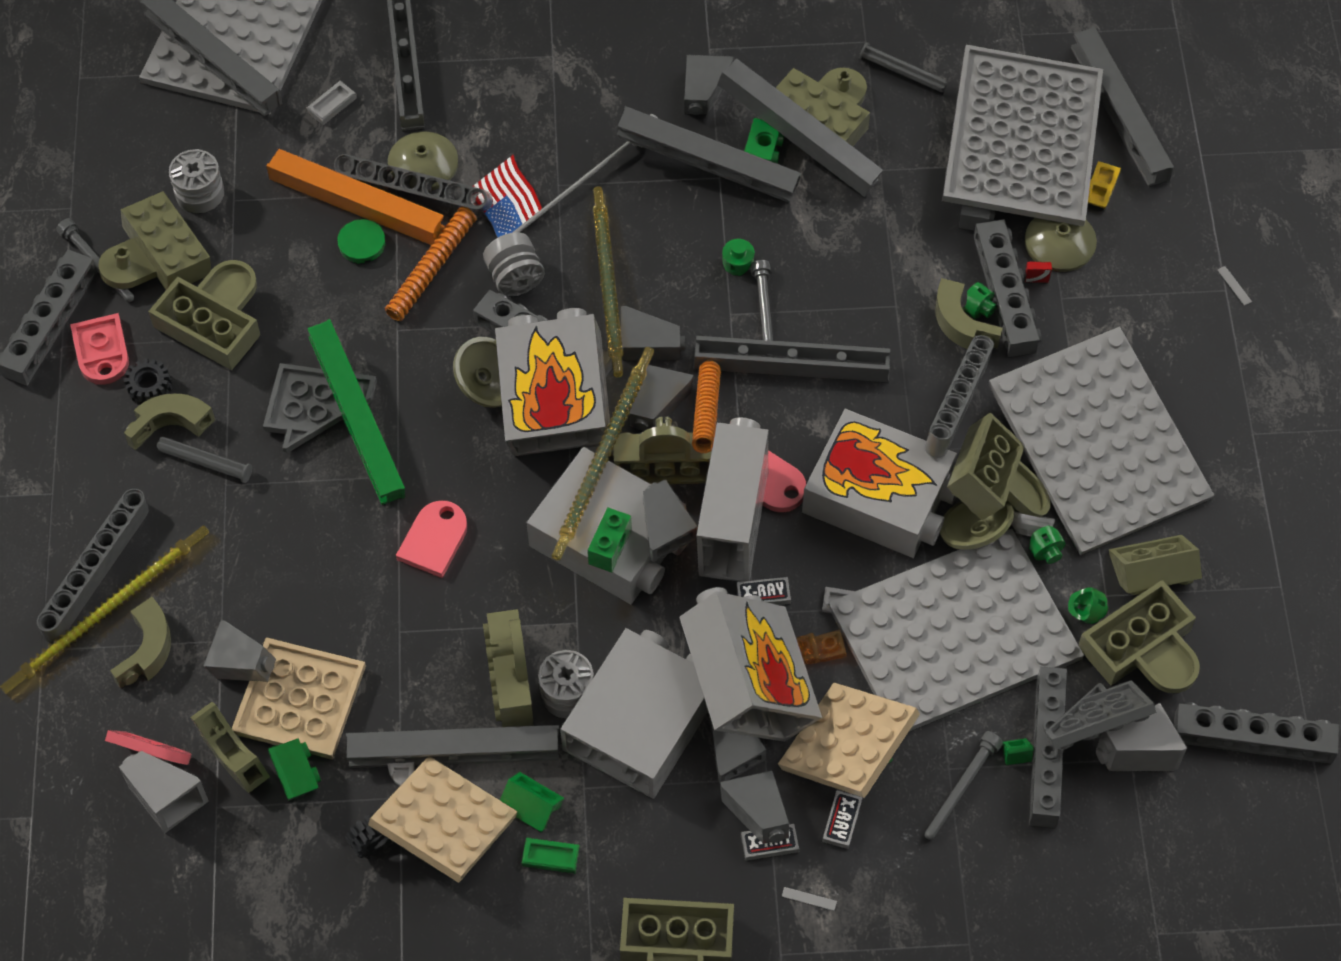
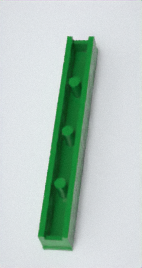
[307,319,405,505]

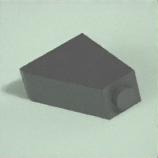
[684,55,733,115]
[621,306,685,360]
[629,364,693,431]
[643,480,697,562]
[204,621,276,682]
[710,717,766,784]
[720,771,789,844]

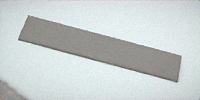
[1218,266,1252,306]
[782,887,837,911]

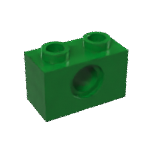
[745,118,785,164]
[587,507,632,573]

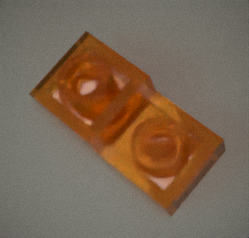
[796,629,847,664]

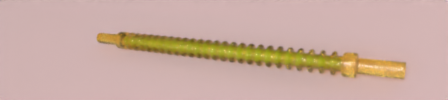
[0,525,210,694]

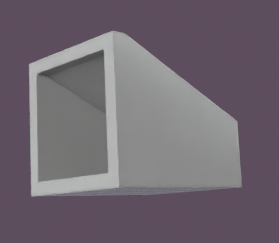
[1096,703,1187,771]
[119,751,209,833]

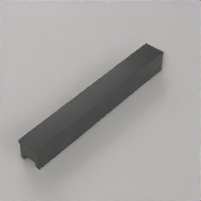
[140,0,283,116]
[387,0,425,131]
[1071,26,1174,187]
[717,58,883,197]
[616,106,801,203]
[693,336,890,382]
[346,725,560,768]

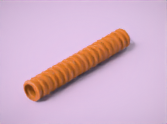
[385,206,477,321]
[692,361,721,453]

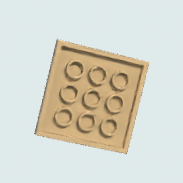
[232,638,366,759]
[778,683,920,798]
[368,757,517,883]

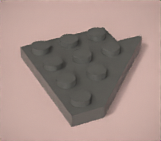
[263,363,377,453]
[1045,680,1157,749]

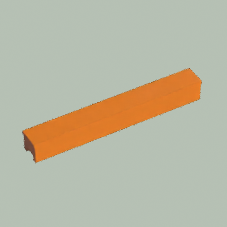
[266,149,445,245]

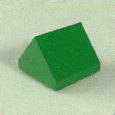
[1001,738,1033,765]

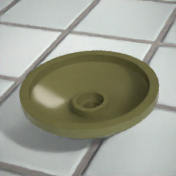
[388,132,458,191]
[1025,218,1097,272]
[453,337,502,408]
[940,500,1014,550]

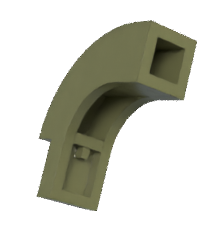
[935,278,1002,349]
[124,394,215,450]
[110,597,171,689]
[190,702,270,793]

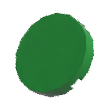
[337,219,386,263]

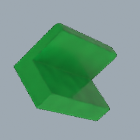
[500,772,564,832]

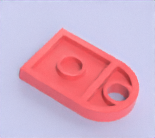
[70,313,129,385]
[763,451,806,512]
[396,501,467,578]
[105,730,192,765]

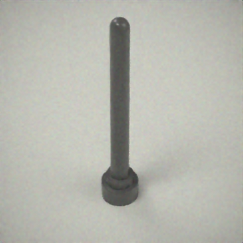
[56,218,134,302]
[751,260,774,358]
[925,731,1003,840]

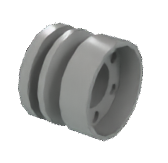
[169,149,224,213]
[483,232,545,296]
[538,650,594,718]

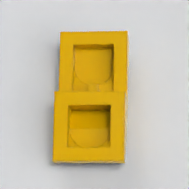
[1088,161,1121,209]

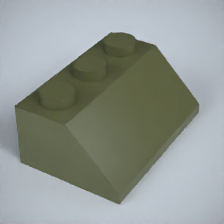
[1109,535,1202,595]

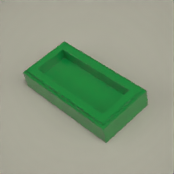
[522,838,580,873]

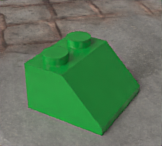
[268,738,321,801]

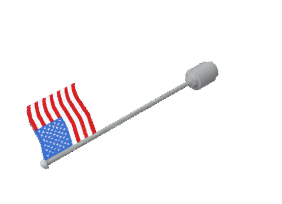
[473,114,657,238]

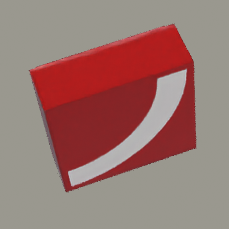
[1024,262,1052,283]

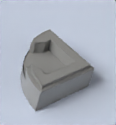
[388,762,415,787]

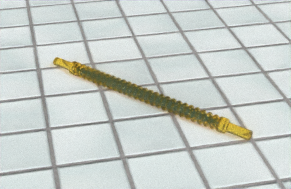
[593,187,624,378]
[551,347,654,561]

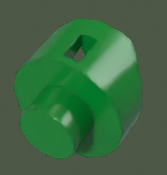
[722,239,755,276]
[962,282,997,319]
[1029,525,1066,564]
[1068,587,1108,624]

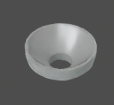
[1011,511,1055,536]

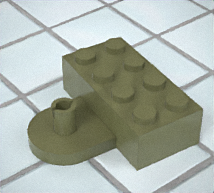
[776,68,870,146]
[99,191,211,290]
[148,260,260,370]
[947,413,1050,520]
[613,417,712,484]
[1079,580,1200,693]
[483,609,534,727]
[620,898,734,961]

